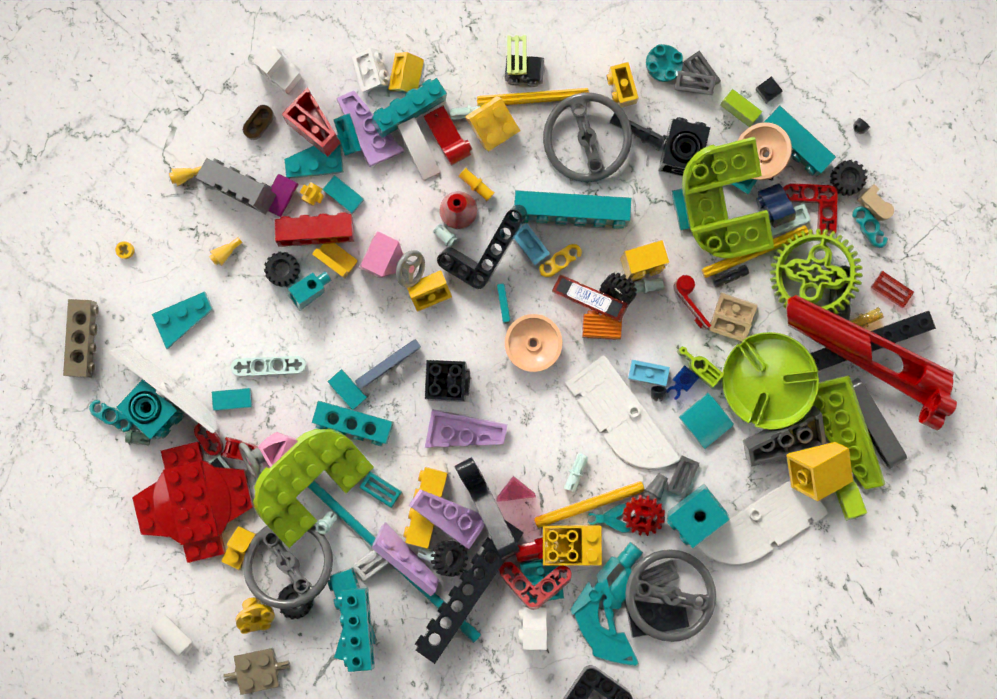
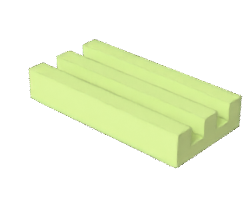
[507,35,527,75]

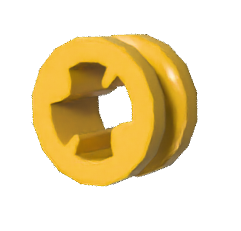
[115,241,135,259]

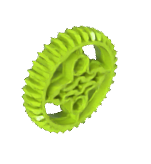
[770,229,863,315]

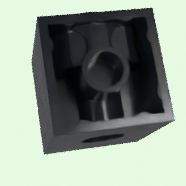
[658,117,711,176]
[425,360,470,402]

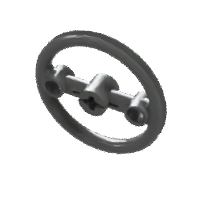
[543,93,632,182]
[243,525,333,609]
[626,549,716,642]

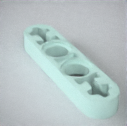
[231,356,307,376]

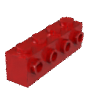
[275,212,354,247]

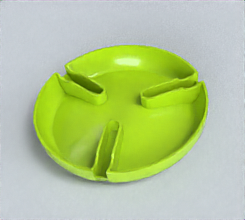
[722,332,819,429]

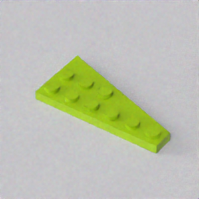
[813,375,885,489]

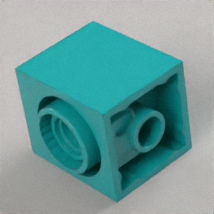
[116,379,185,439]
[667,484,730,548]

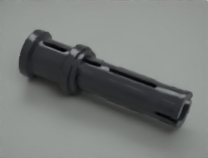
[610,113,667,151]

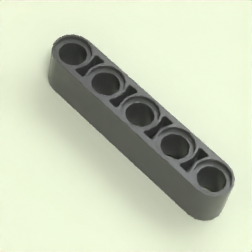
[852,378,907,469]

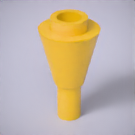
[169,166,202,187]
[209,237,242,266]

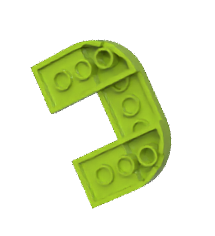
[682,137,774,258]
[253,429,374,548]

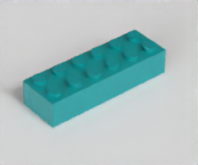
[514,190,632,229]

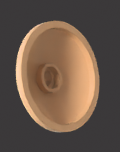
[738,123,792,180]
[505,314,562,372]

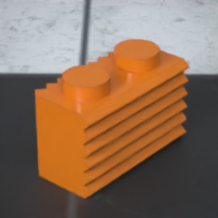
[582,310,622,340]

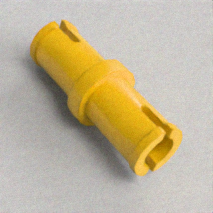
[458,168,495,201]

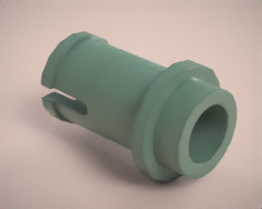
[125,430,151,446]

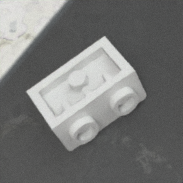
[352,48,389,93]

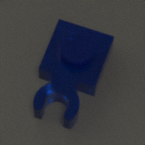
[666,365,699,400]

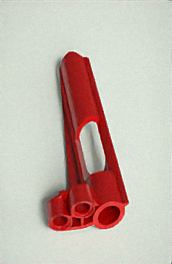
[786,295,957,431]

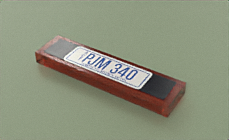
[552,274,629,322]

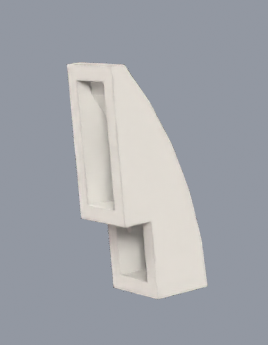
[397,117,440,181]

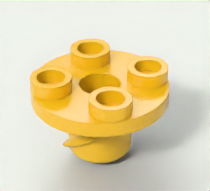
[235,597,275,634]

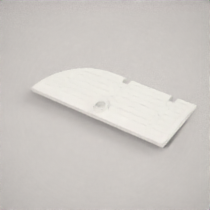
[109,345,217,433]
[565,355,681,469]
[696,480,829,565]

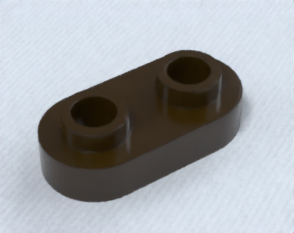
[242,105,274,140]

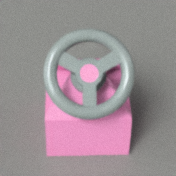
[359,231,425,288]
[239,432,298,478]

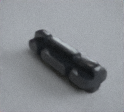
[712,265,749,288]

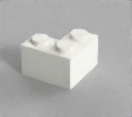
[252,44,302,95]
[519,605,547,650]

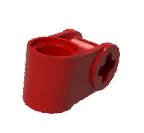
[221,437,258,461]

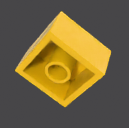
[465,96,521,152]

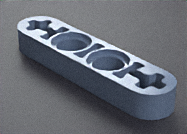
[355,339,421,389]

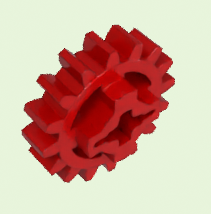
[623,495,665,536]

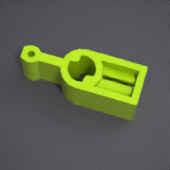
[677,346,724,388]
[836,479,867,521]

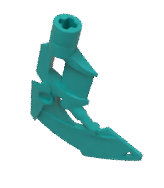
[570,542,643,665]

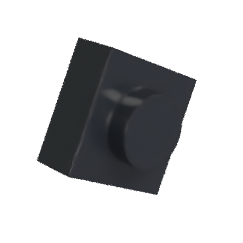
[756,76,783,104]

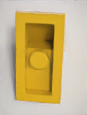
[221,526,256,570]

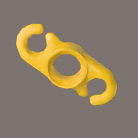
[539,244,582,277]

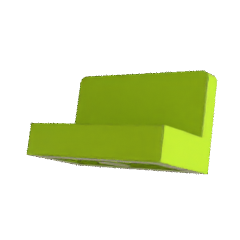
[720,89,763,127]

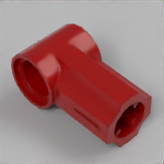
[516,537,543,562]

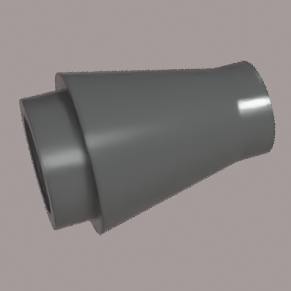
[643,473,668,502]

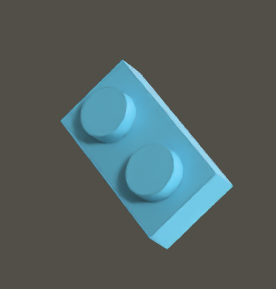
[514,223,550,266]
[628,360,670,386]

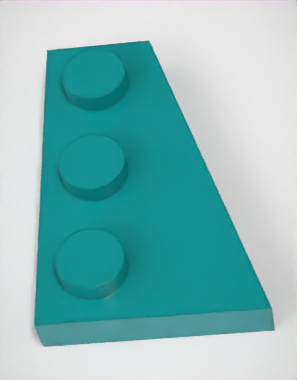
[284,135,344,179]
[152,291,213,349]

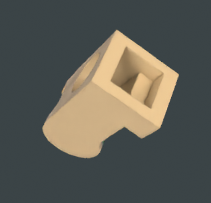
[857,184,894,221]

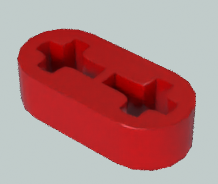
[194,423,223,455]

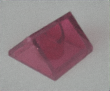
[496,475,536,502]

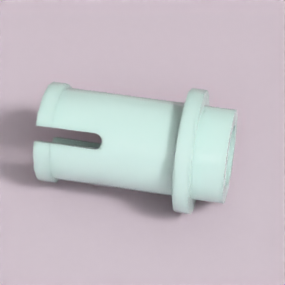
[433,223,457,247]
[316,511,337,534]
[417,547,435,566]

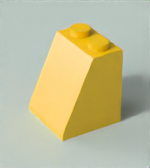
[786,442,853,501]

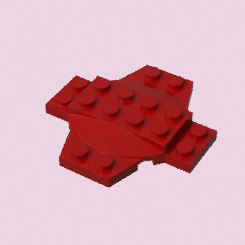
[132,441,254,563]

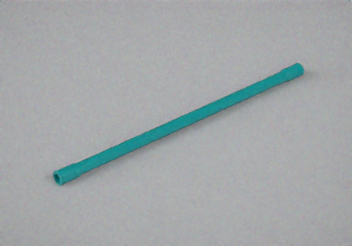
[308,480,481,643]

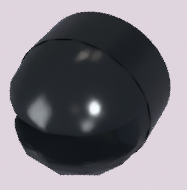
[853,117,870,134]
[651,386,666,402]

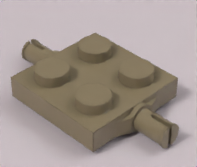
[224,648,290,695]

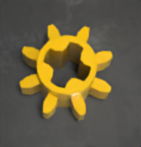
[300,182,324,206]

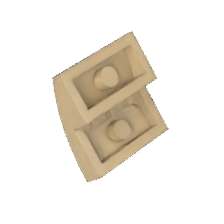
[709,292,758,342]

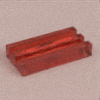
[871,271,914,308]

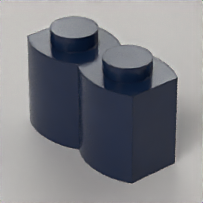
[756,183,796,228]

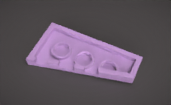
[337,91,404,167]
[425,409,508,448]
[409,490,485,549]
[372,522,440,596]

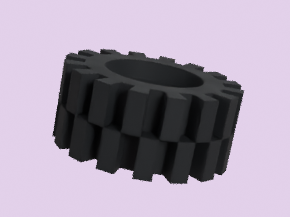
[830,160,868,196]
[264,251,300,287]
[599,272,637,309]
[431,541,468,577]
[277,583,314,620]

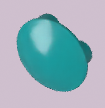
[646,44,683,82]

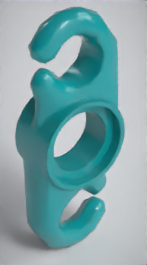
[852,206,888,248]
[89,400,133,432]

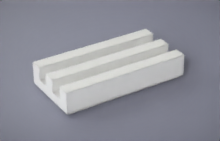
[352,550,389,581]

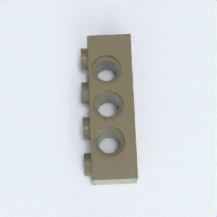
[63,299,99,378]

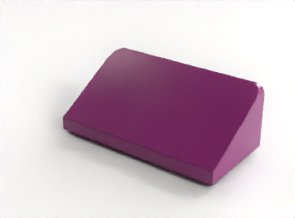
[268,174,299,217]

